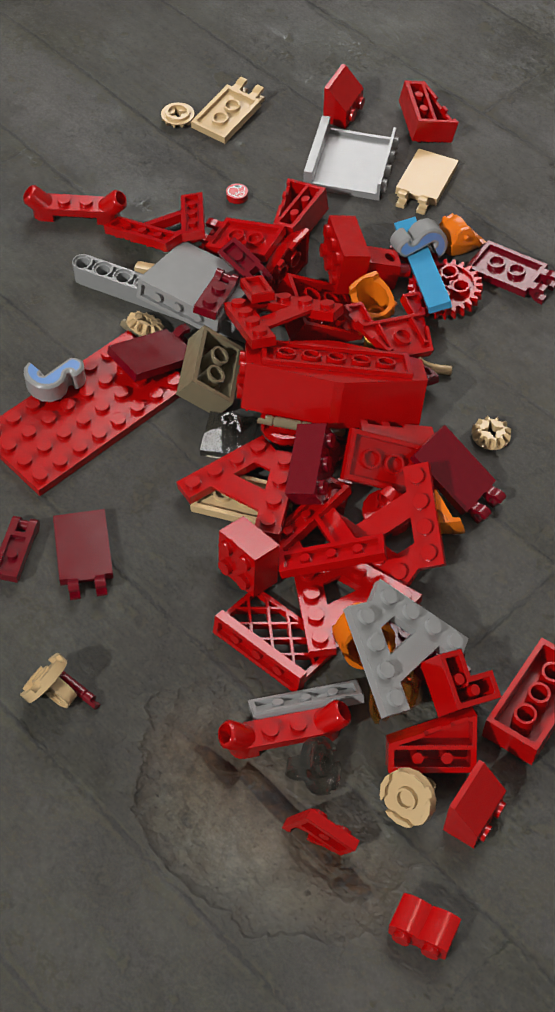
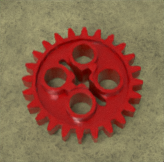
[408,259,483,320]

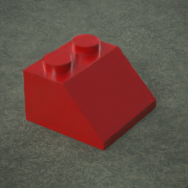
[323,64,365,129]
[443,760,507,849]

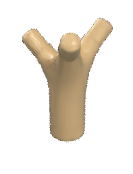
[419,357,452,375]

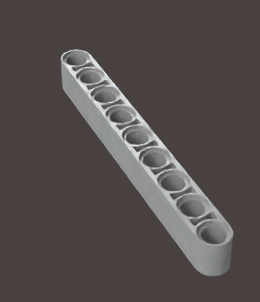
[72,254,246,343]

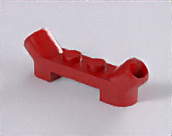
[23,185,127,225]
[218,699,351,759]

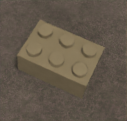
[176,325,244,417]

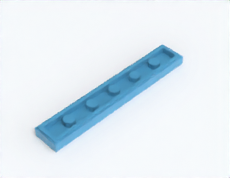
[394,217,452,314]

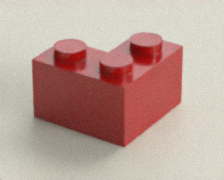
[420,649,502,718]

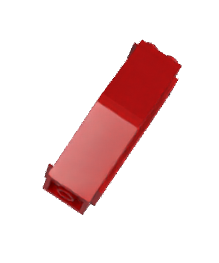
[236,340,428,429]

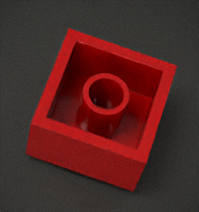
[218,516,279,598]

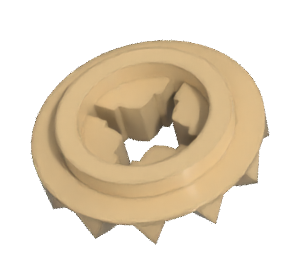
[161,102,194,128]
[126,311,164,336]
[472,416,511,450]

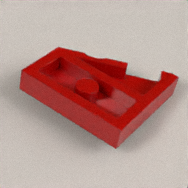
[282,808,360,856]

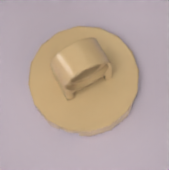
[20,653,77,708]
[379,767,437,828]

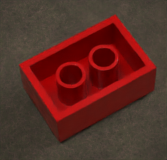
[319,215,371,294]

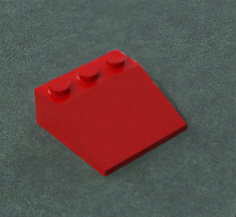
[275,273,363,342]

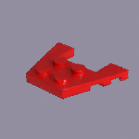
[343,291,434,358]

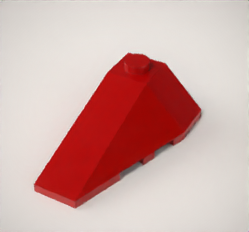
[256,228,309,314]

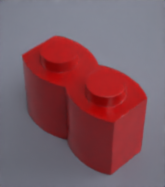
[388,893,461,960]

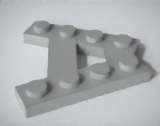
[343,579,469,719]

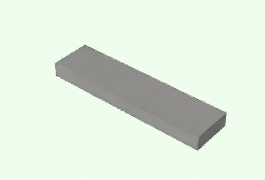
[248,680,364,720]

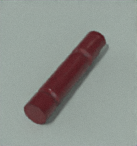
[59,671,101,710]

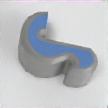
[390,218,448,258]
[24,358,86,402]

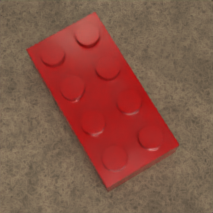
[482,638,555,765]

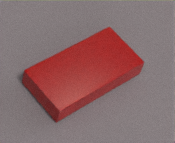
[240,275,275,304]

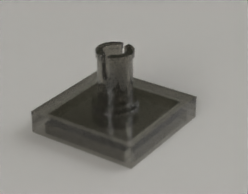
[200,411,258,458]

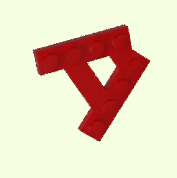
[103,192,206,252]
[224,292,344,349]
[176,435,292,540]
[339,462,447,587]
[273,477,387,579]
[294,564,422,658]

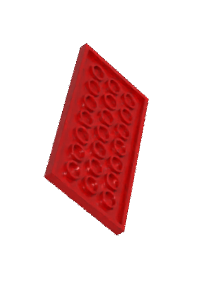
[0,330,180,496]

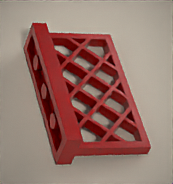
[213,591,339,692]

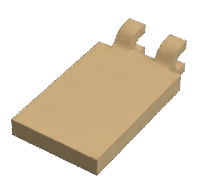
[191,77,265,144]
[395,149,459,215]
[190,475,295,525]

